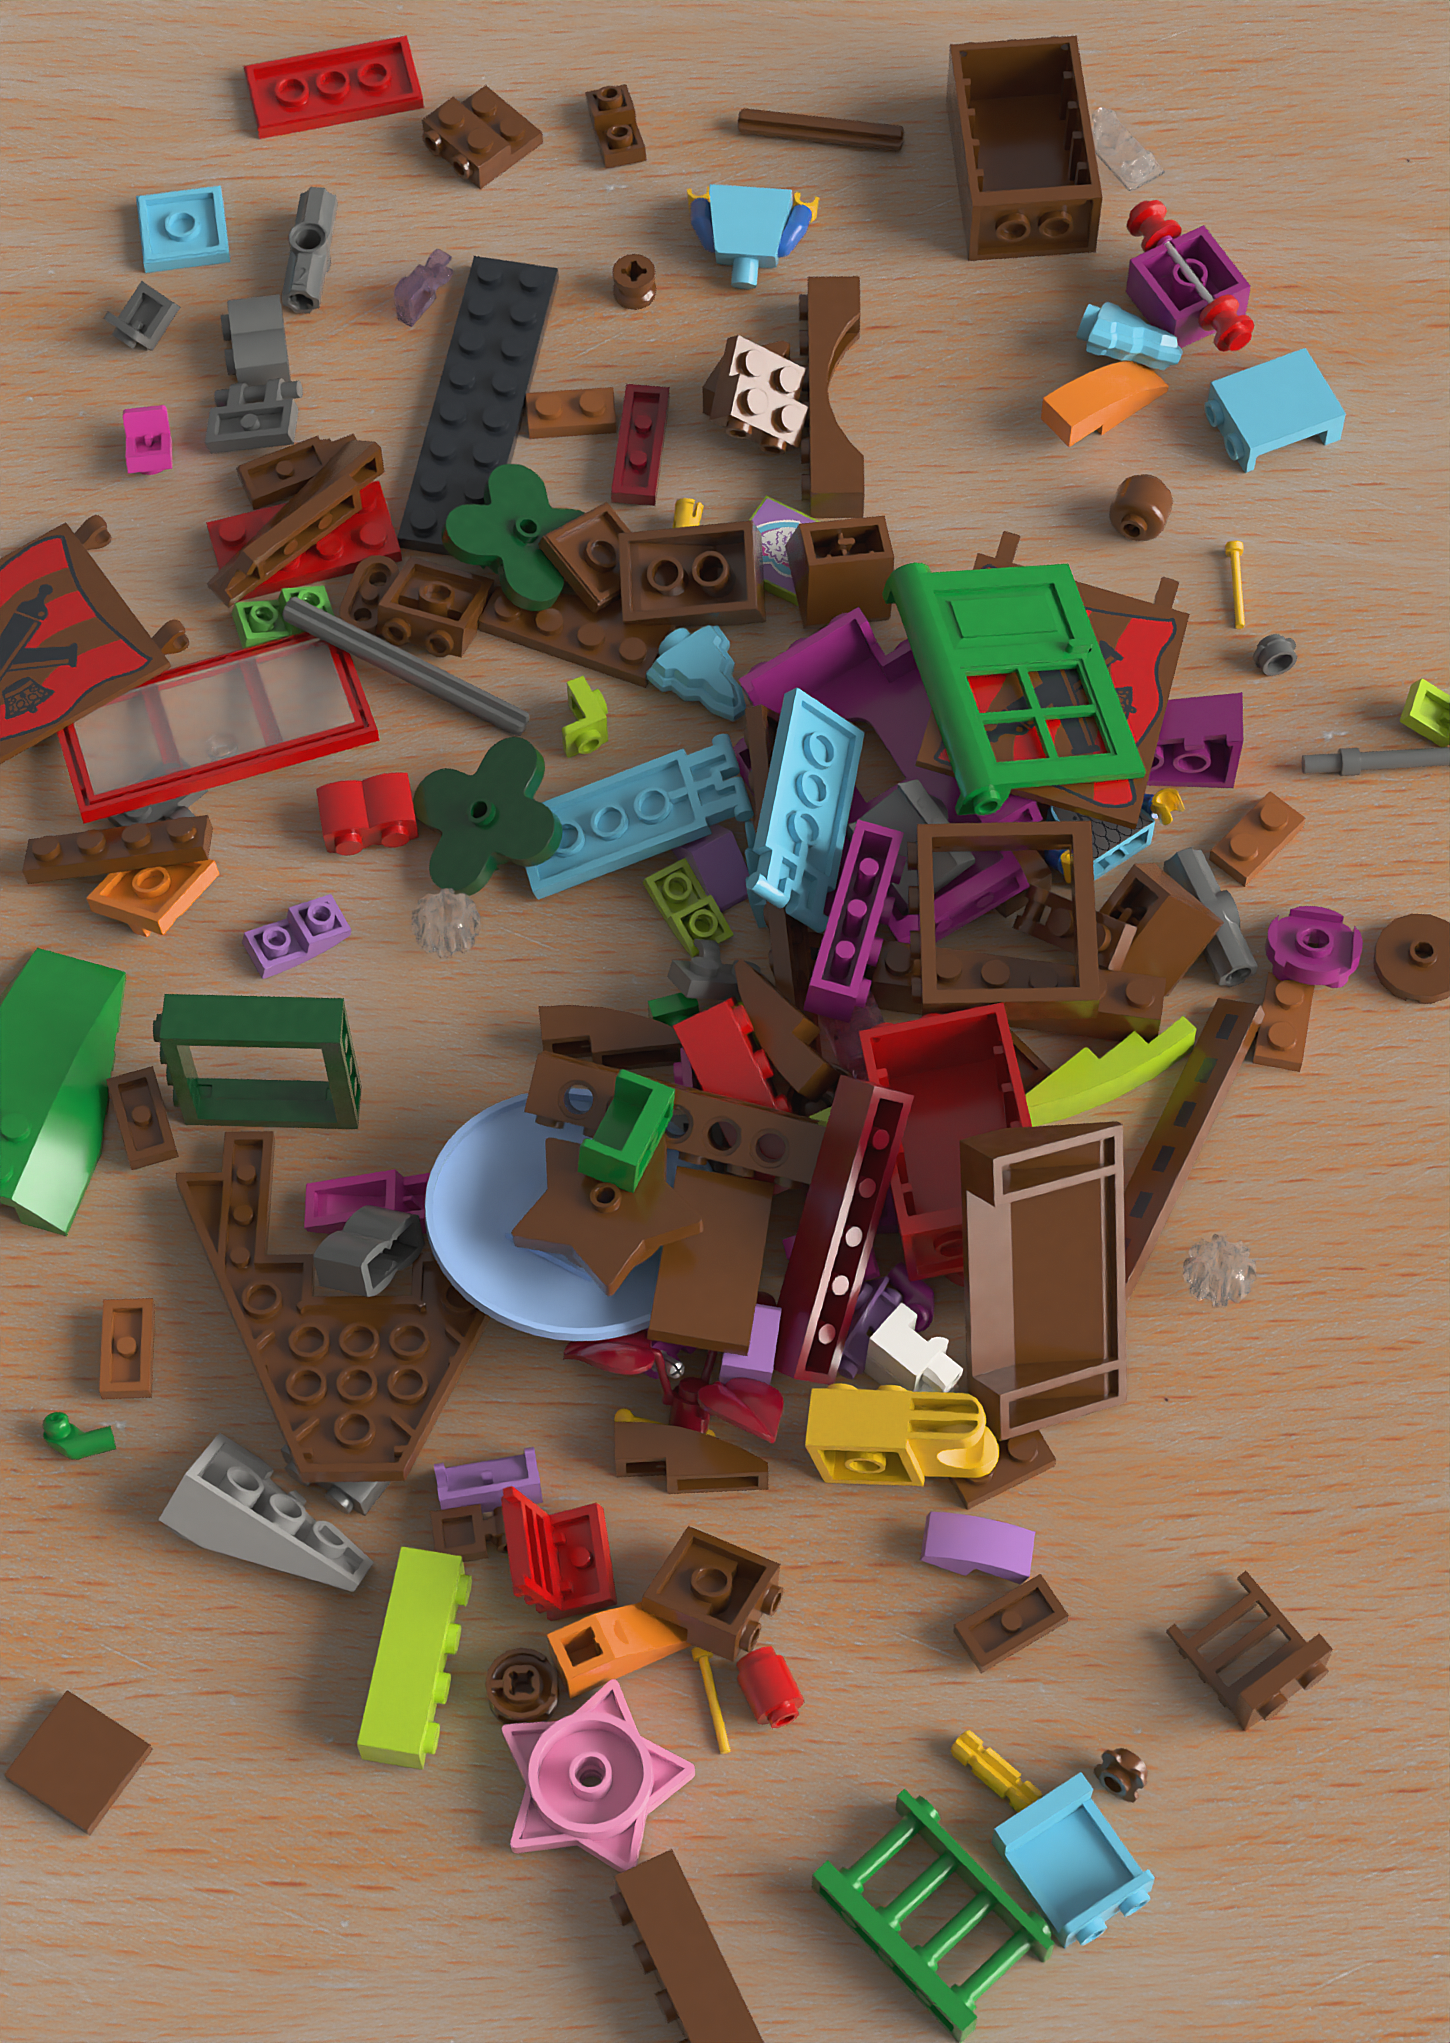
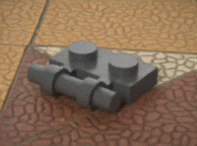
[205,378,303,454]

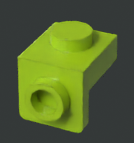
[561,675,608,758]
[1399,678,1450,747]

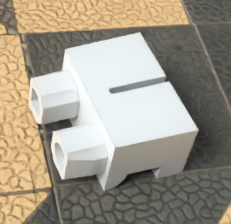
[864,1303,963,1393]

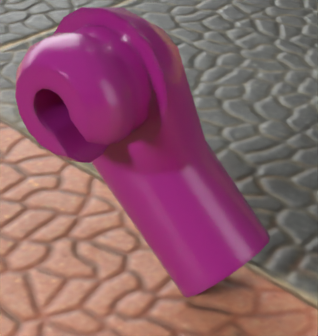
[887,1261,934,1332]

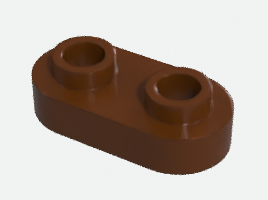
[339,555,400,636]

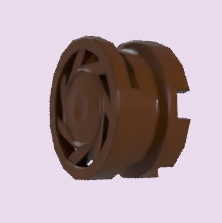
[485,1648,560,1725]

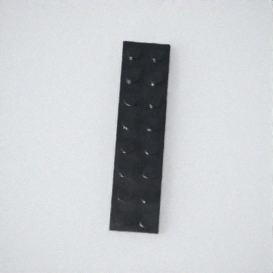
[397,256,559,556]

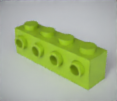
[357,1546,472,1770]

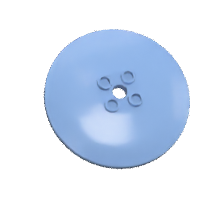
[425,1088,713,1341]

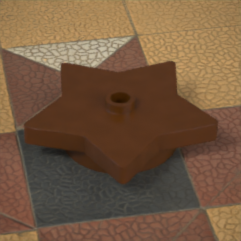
[511,1132,704,1296]

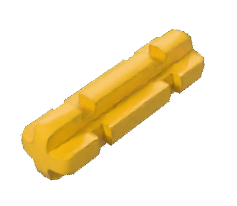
[951,1730,1042,1813]

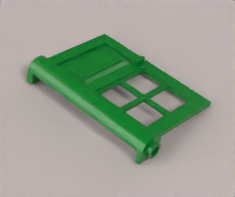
[882,562,1146,815]

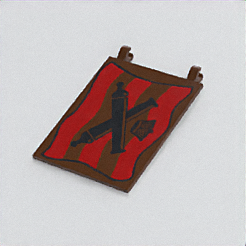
[0,515,190,764]
[915,531,1189,830]

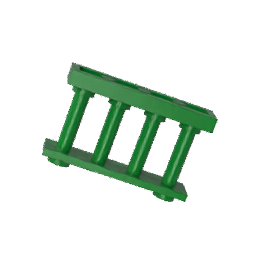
[812,1788,1055,2043]

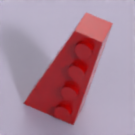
[673,996,793,1196]

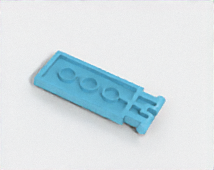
[746,688,864,933]
[526,734,754,900]

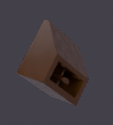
[785,515,894,629]
[1099,863,1224,997]

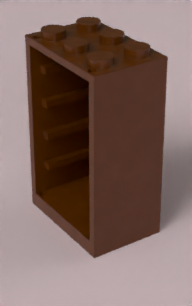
[946,36,1103,261]

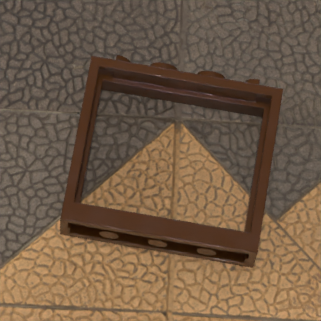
[907,821,1100,1020]

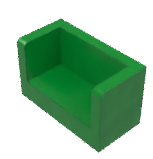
[578,1069,675,1193]

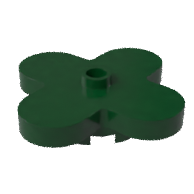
[441,464,585,611]
[413,737,563,898]

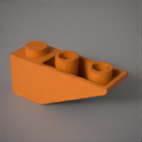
[547,1602,692,1699]

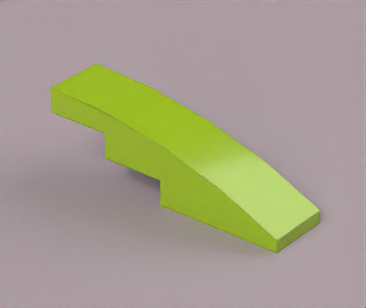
[1025,1016,1197,1127]

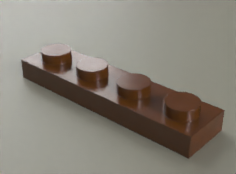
[22,815,213,884]

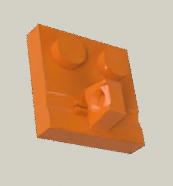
[86,859,219,937]

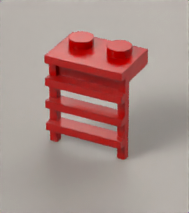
[501,1486,617,1621]

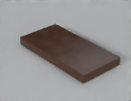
[647,1166,775,1356]

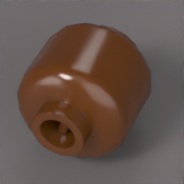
[1109,474,1173,541]

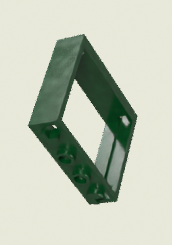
[153,994,362,1130]

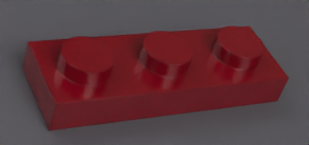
[611,384,670,506]

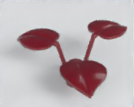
[563,1291,784,1444]

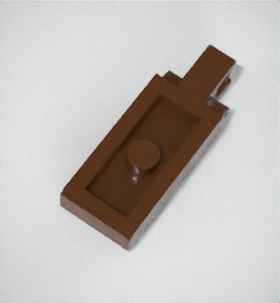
[236,433,356,510]

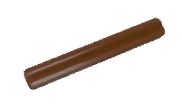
[738,108,904,151]

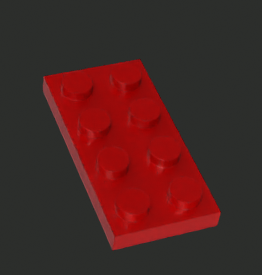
[206,480,402,602]

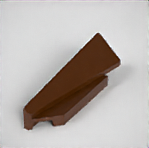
[207,440,385,608]

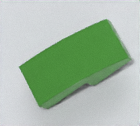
[231,586,334,649]

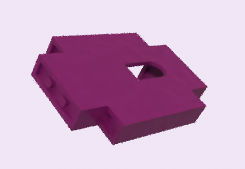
[733,607,1043,943]

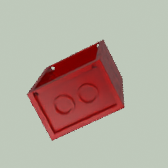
[859,1002,1032,1282]

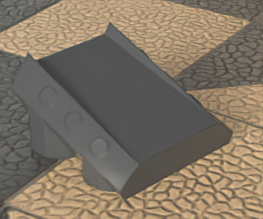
[846,779,975,916]

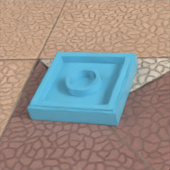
[136,185,231,273]

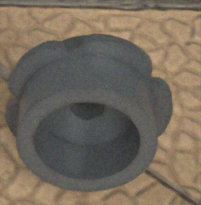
[1253,634,1297,676]

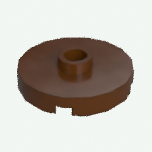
[1373,914,1450,1004]

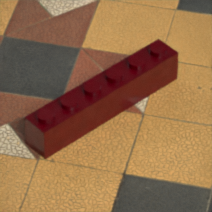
[773,1075,914,1385]

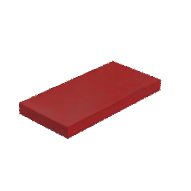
[243,35,424,139]

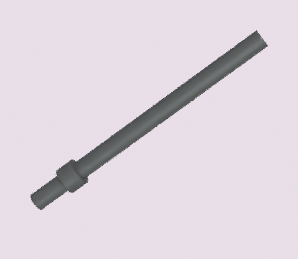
[1301,747,1450,776]

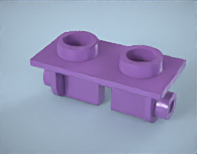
[838,1276,903,1379]

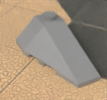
[158,1433,374,1592]

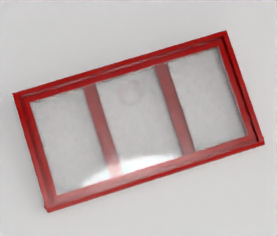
[57,631,380,824]

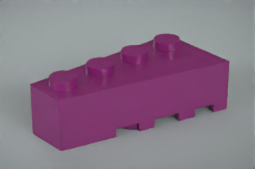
[1147,692,1244,788]

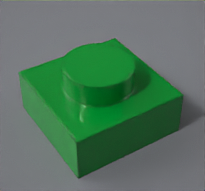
[648,992,699,1027]

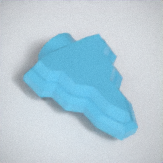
[1076,302,1183,370]
[646,625,746,722]

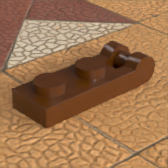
[1012,884,1137,971]

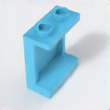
[1204,348,1346,473]
[991,1772,1155,1948]

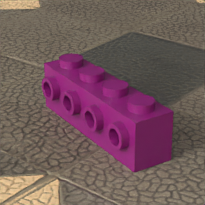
[803,820,907,1023]

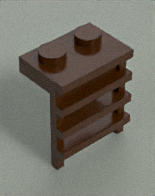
[1166,1571,1333,1732]

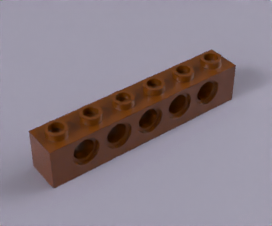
[524,1051,827,1190]

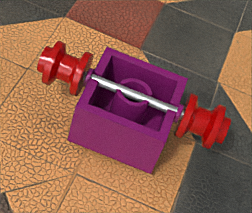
[1126,200,1255,352]

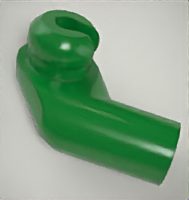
[42,1412,117,1460]

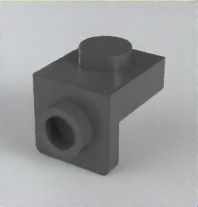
[103,281,181,351]

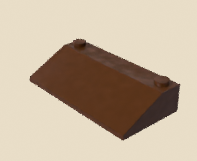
[959,1121,1127,1441]

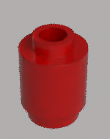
[736,1646,804,1729]

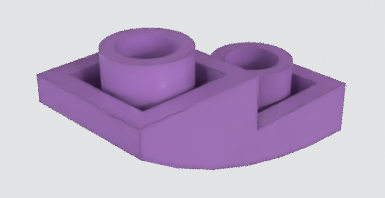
[242,894,352,979]
[920,1512,1035,1584]

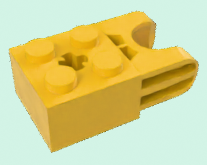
[805,1383,999,1486]

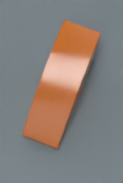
[1041,361,1169,447]

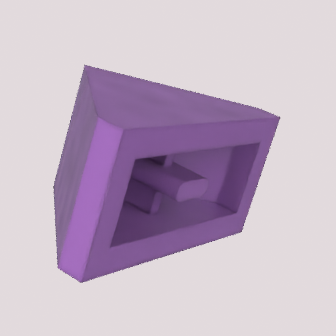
[671,824,749,912]
[718,1304,781,1385]

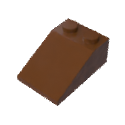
[618,520,766,626]

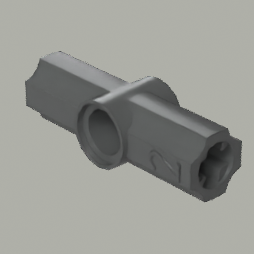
[282,187,338,314]
[1163,847,1258,987]

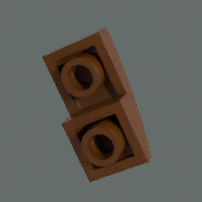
[585,84,647,169]

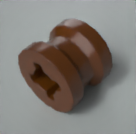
[612,254,656,310]

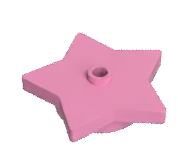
[502,1679,695,1873]

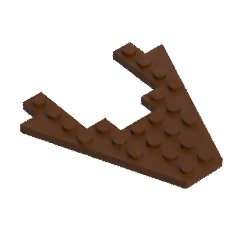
[175,1131,491,1482]

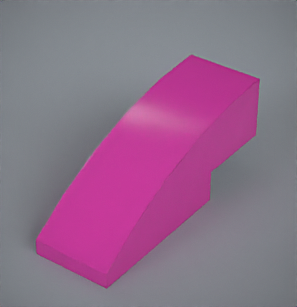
[304,1169,430,1234]

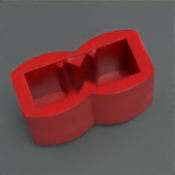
[316,772,419,856]

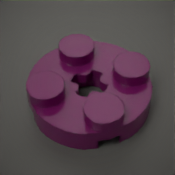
[1265,906,1363,988]

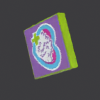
[749,496,820,607]

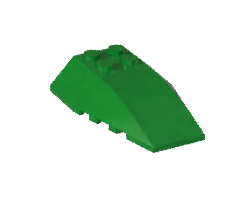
[0,948,127,1236]

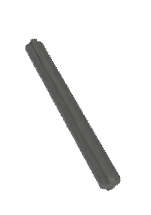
[282,597,529,736]

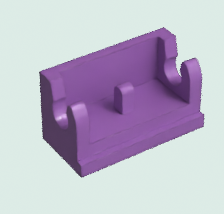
[434,1447,543,1513]

